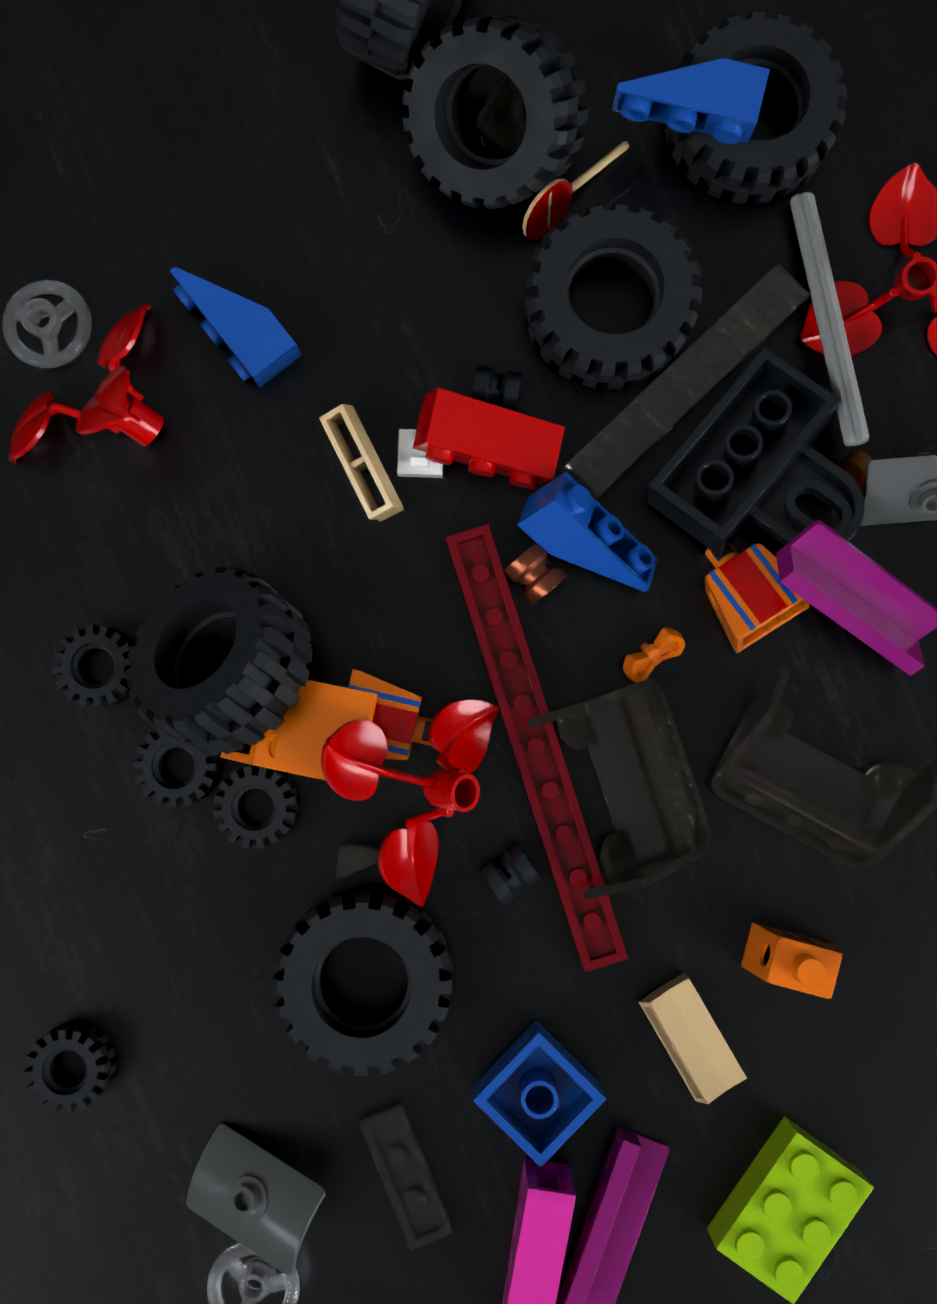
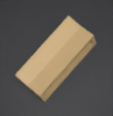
[319,404,404,522]
[639,972,747,1104]

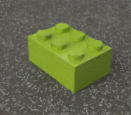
[707,1116,874,1304]

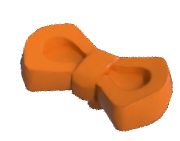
[623,627,685,683]

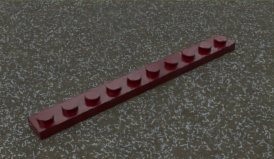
[445,524,628,973]

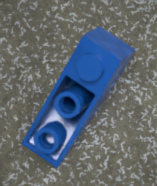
[612,58,770,144]
[170,267,302,388]
[517,472,658,592]

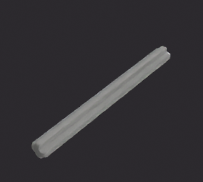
[790,192,869,447]

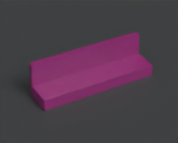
[776,520,937,676]
[557,1127,669,1304]

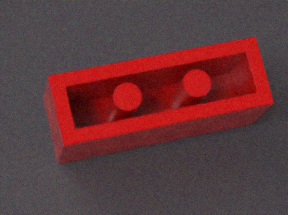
[412,388,565,489]

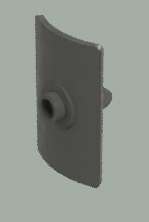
[860,452,937,526]
[186,1124,326,1276]

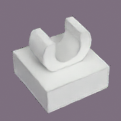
[397,429,443,478]

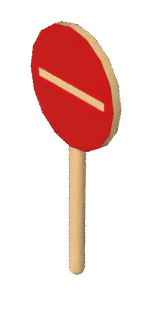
[522,141,629,240]

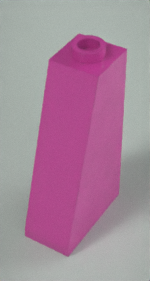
[502,1157,576,1304]

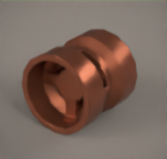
[504,543,567,606]

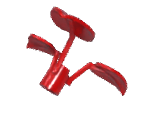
[800,163,937,357]
[9,302,164,464]
[321,699,500,906]

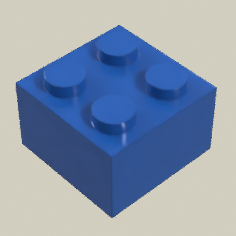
[473,1020,606,1168]

